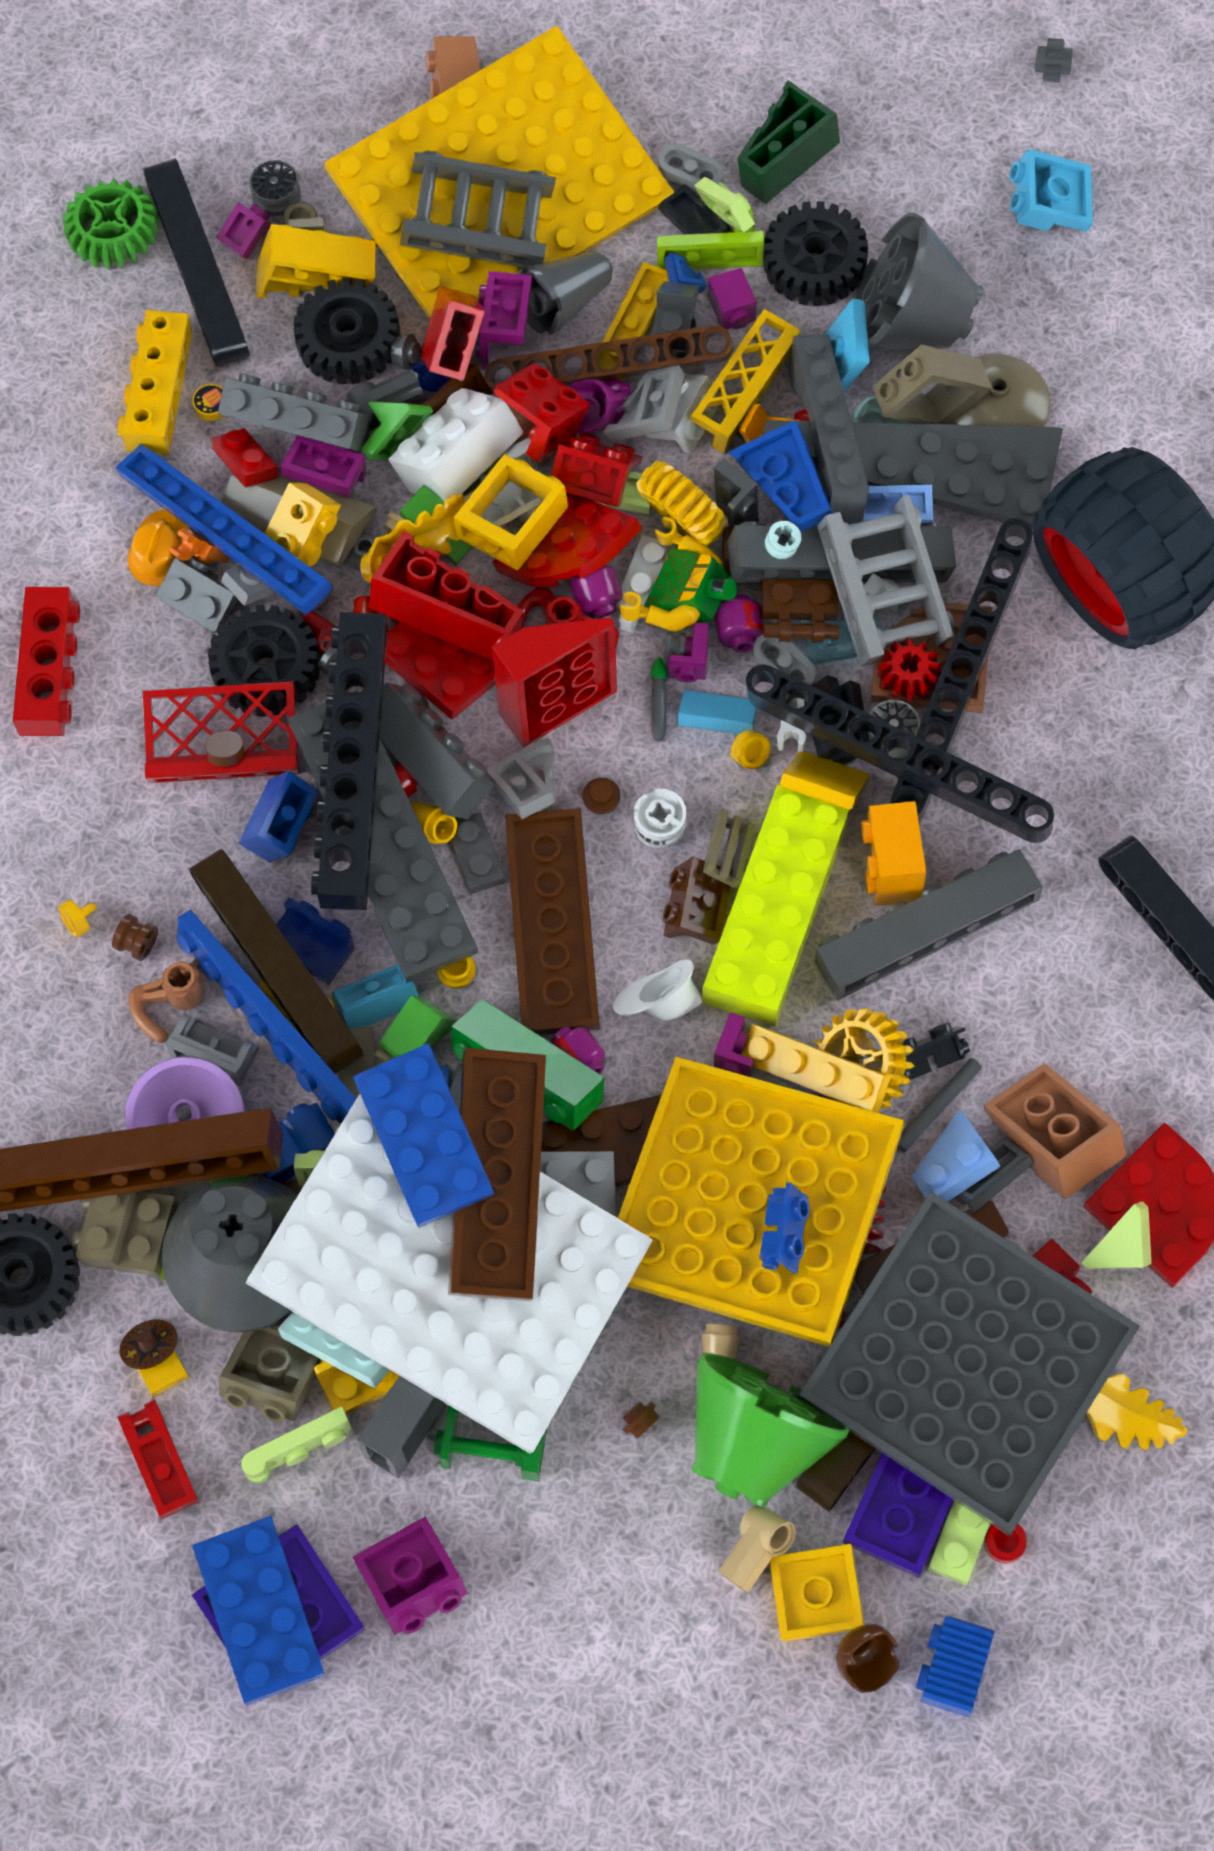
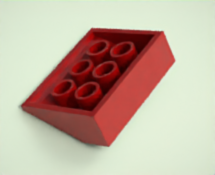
[492,617,617,748]

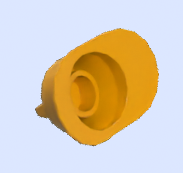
[127,509,191,586]

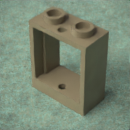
[872,344,992,424]

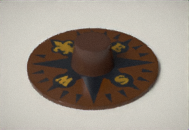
[119,1319,178,1369]

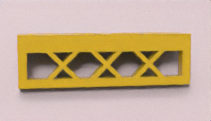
[690,309,801,454]

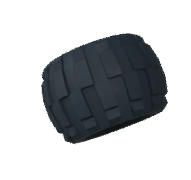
[1033,447,1214,650]

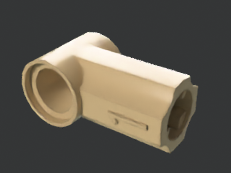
[718,1505,796,1593]

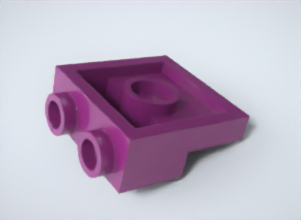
[353,1516,468,1635]

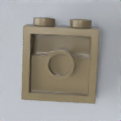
[72,1191,179,1276]
[219,1324,320,1422]

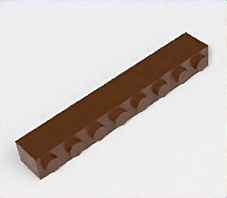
[0,1108,283,1212]

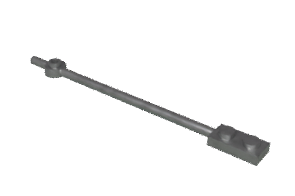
[348,529,506,895]

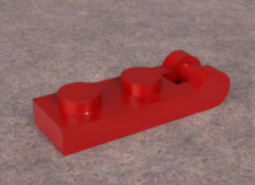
[117,1399,199,1520]

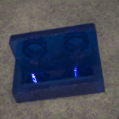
[276,897,355,985]

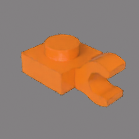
[169,528,230,564]

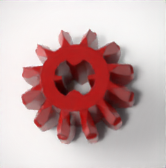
[877,637,942,704]

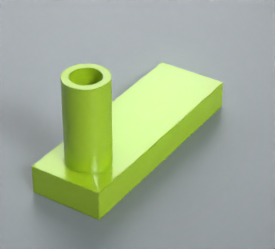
[657,209,764,270]

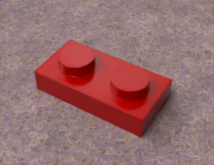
[212,428,278,488]

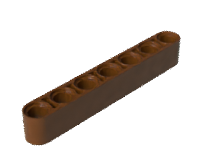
[484,325,734,390]

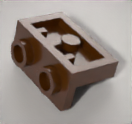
[662,857,732,945]

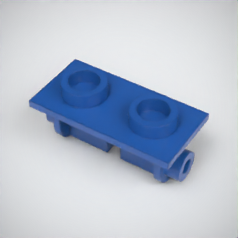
[759,1182,809,1274]

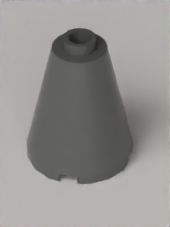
[516,251,613,335]

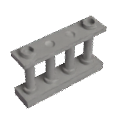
[817,495,955,667]

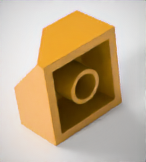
[861,801,926,906]

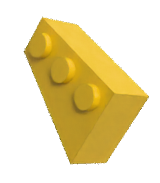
[256,224,376,298]

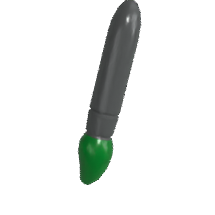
[650,657,668,742]

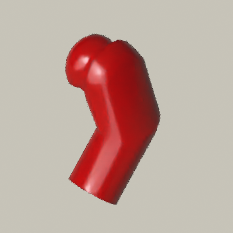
[301,610,335,656]

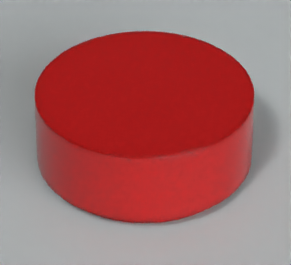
[984,1524,1027,1564]

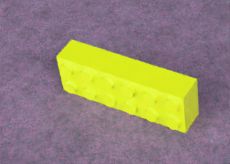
[702,785,850,1027]

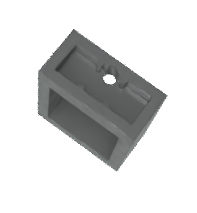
[357,1376,447,1479]

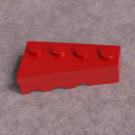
[368,530,524,661]

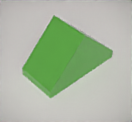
[379,995,457,1058]

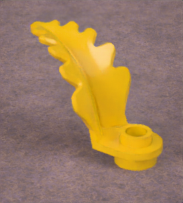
[360,494,465,583]
[1086,1374,1187,1450]

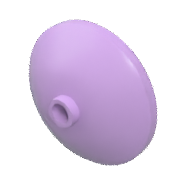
[125,1057,244,1130]

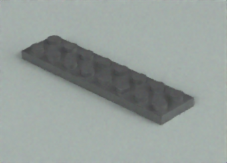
[288,690,478,983]

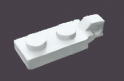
[616,535,677,633]

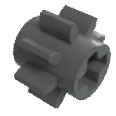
[1035,38,1073,83]

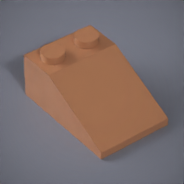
[983,1063,1127,1199]

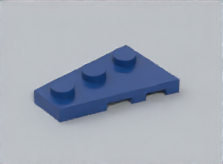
[729,420,833,532]

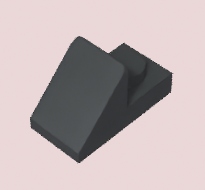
[651,281,699,351]

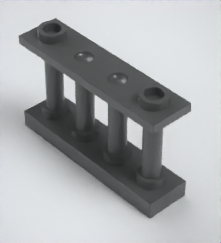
[400,151,556,268]

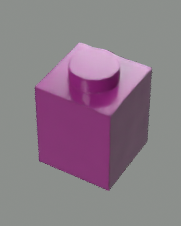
[708,267,756,330]

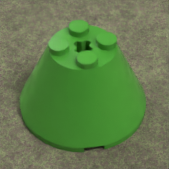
[691,1352,849,1507]

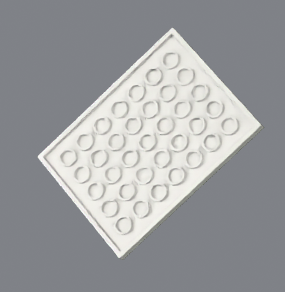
[245,1094,653,1454]

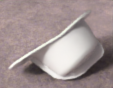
[613,959,702,1022]

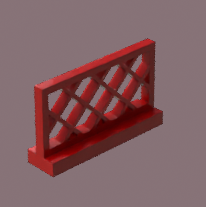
[143,682,300,783]

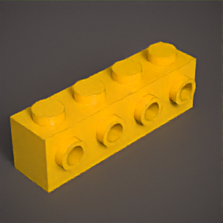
[118,310,193,455]

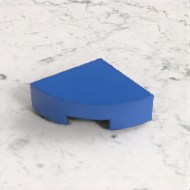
[664,253,707,294]

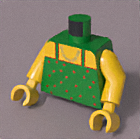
[620,517,737,632]

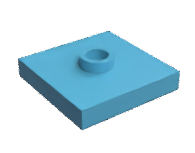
[824,298,870,393]

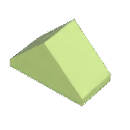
[1081,1202,1151,1269]

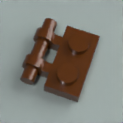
[761,579,839,643]

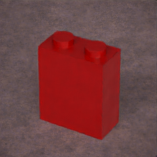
[420,285,485,381]

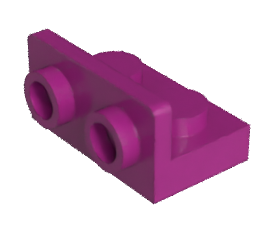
[280,435,366,497]

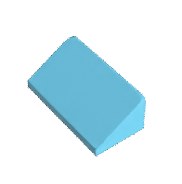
[678,690,757,734]
[332,964,419,1029]

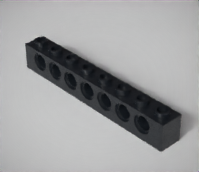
[311,612,388,910]

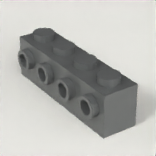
[218,373,373,450]
[380,682,495,819]

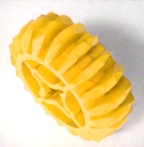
[636,461,728,547]
[813,1008,914,1108]

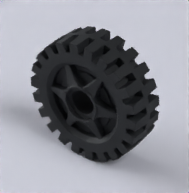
[763,201,868,306]
[294,278,400,384]
[208,605,320,717]
[0,1213,80,1336]

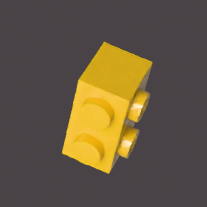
[265,483,341,568]

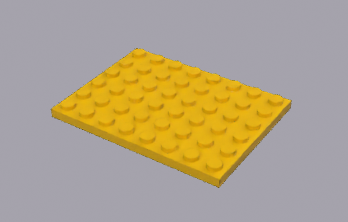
[324,25,675,320]

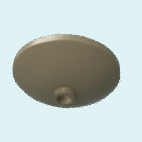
[950,354,1051,427]

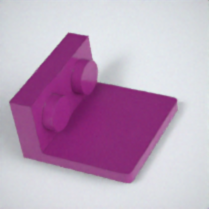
[475,271,532,370]

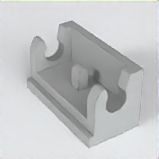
[165,1014,259,1086]

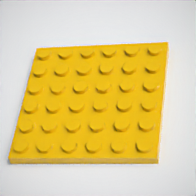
[618,1057,904,1347]

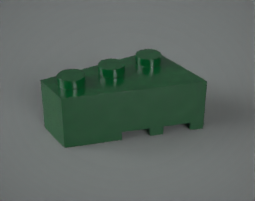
[737,80,840,204]

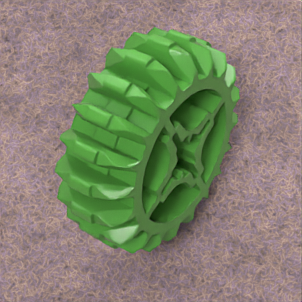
[63,177,159,270]

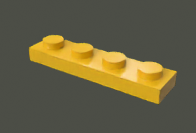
[742,1024,891,1113]

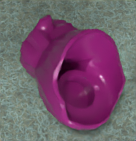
[569,378,631,434]

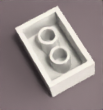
[388,388,524,501]

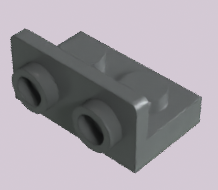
[714,458,759,526]

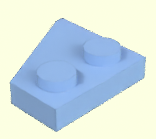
[912,1110,1000,1202]

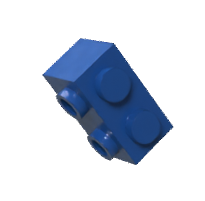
[238,771,319,863]

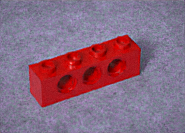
[13,587,81,736]

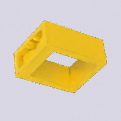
[453,454,568,571]

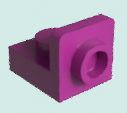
[216,202,272,259]
[668,623,709,683]
[714,1012,754,1077]

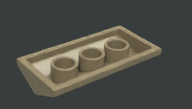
[221,467,377,567]

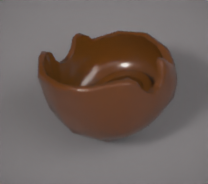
[836,1623,900,1694]

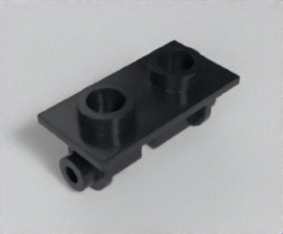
[903,1022,970,1081]

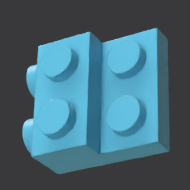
[1009,149,1093,232]

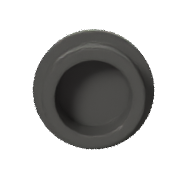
[391,333,421,370]

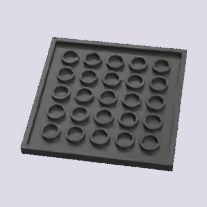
[798,1191,1140,1536]

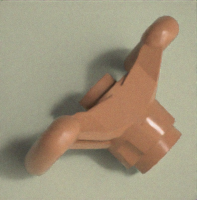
[128,958,207,1044]

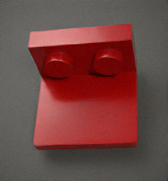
[494,363,590,462]
[551,433,642,507]

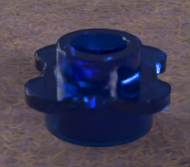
[412,363,452,392]

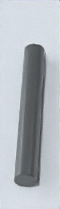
[897,1058,982,1152]

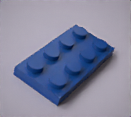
[353,1043,495,1228]
[192,1516,326,1706]

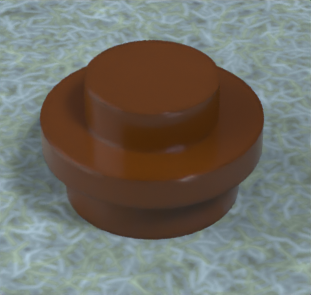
[583,778,621,814]
[622,1401,660,1439]

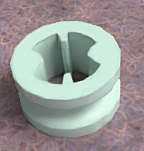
[765,521,801,559]

